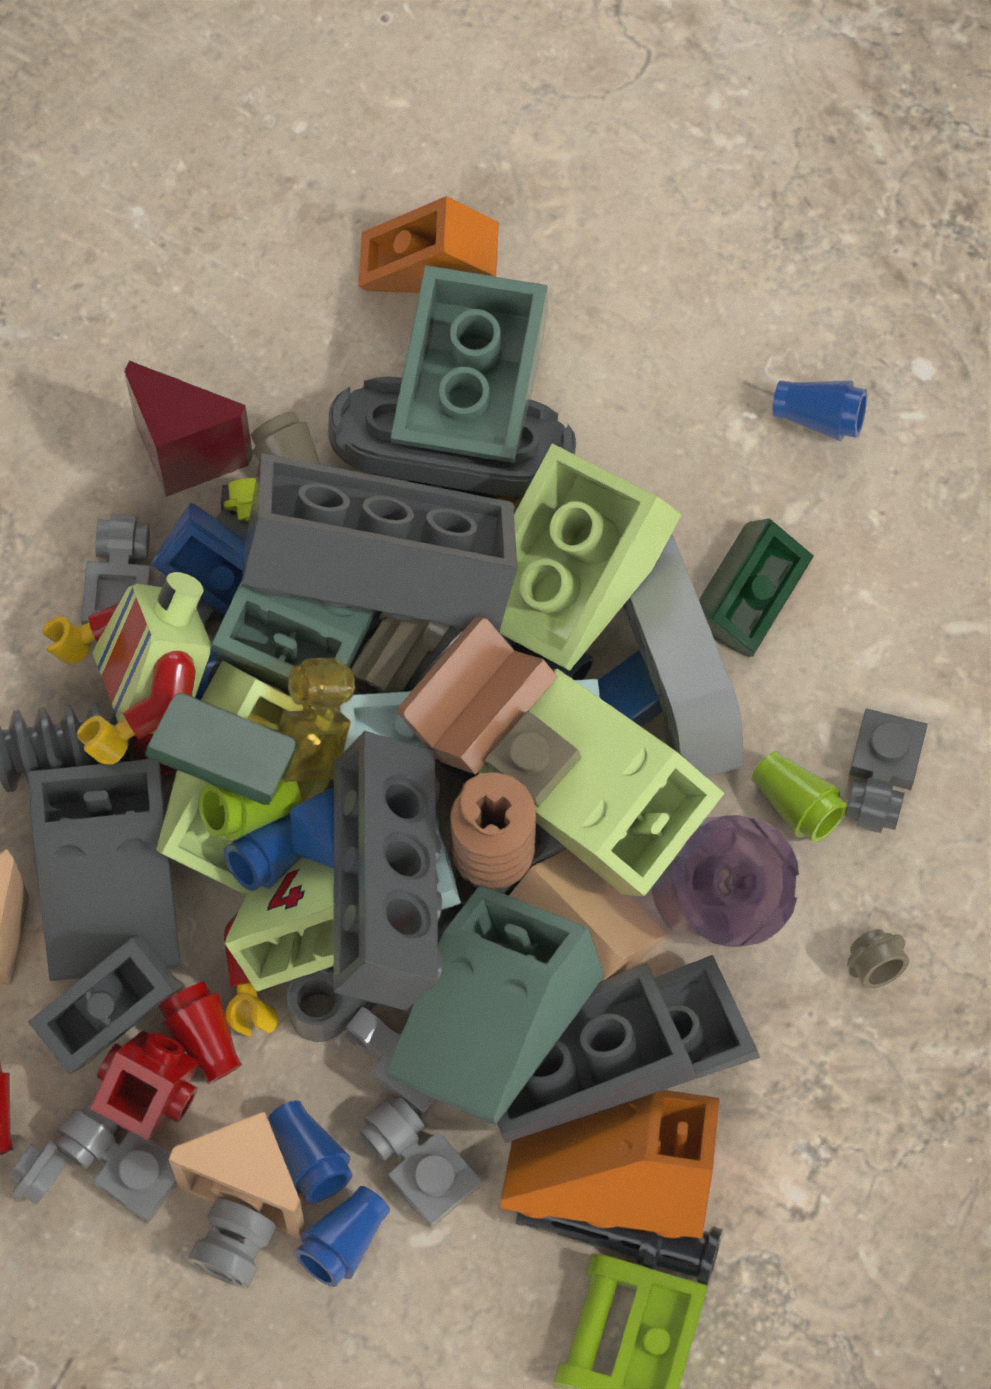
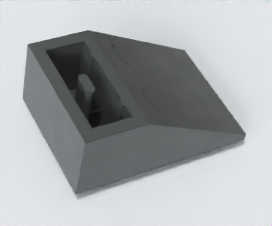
[28,759,181,981]

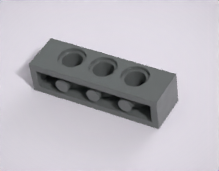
[334,731,443,1010]

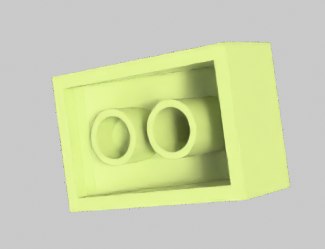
[499,443,682,671]
[156,660,342,895]

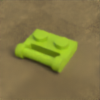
[553,1254,708,1389]

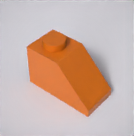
[358,196,499,293]

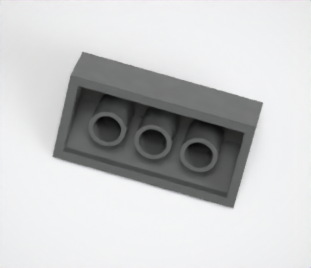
[242,453,518,632]

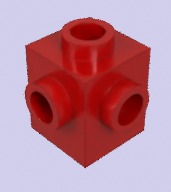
[90,1030,200,1140]

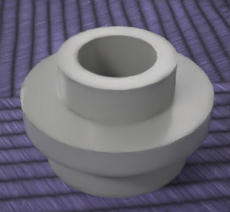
[7,1141,68,1205]

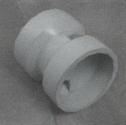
[188,1198,276,1288]

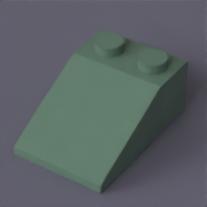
[390,265,548,463]

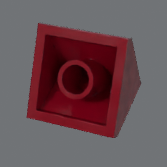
[124,360,253,497]

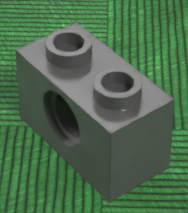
[28,936,183,1074]

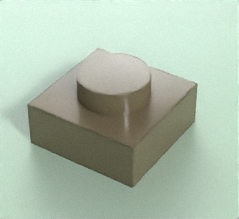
[485,711,581,807]

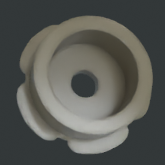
[847,929,909,989]

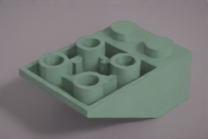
[212,581,378,712]
[386,885,605,1125]

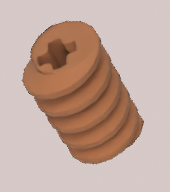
[450,772,536,890]

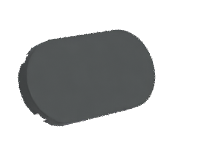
[328,377,576,498]

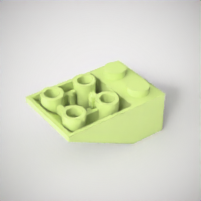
[477,669,724,896]

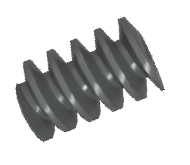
[0,702,130,792]

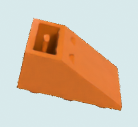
[500,1090,720,1239]

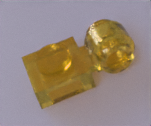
[278,658,354,782]

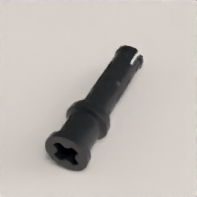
[516,1212,723,1286]

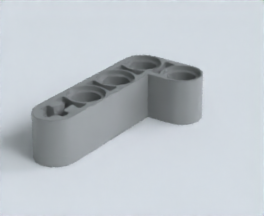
[623,534,744,777]

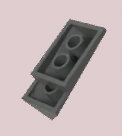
[497,955,760,1143]

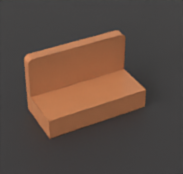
[397,617,558,775]

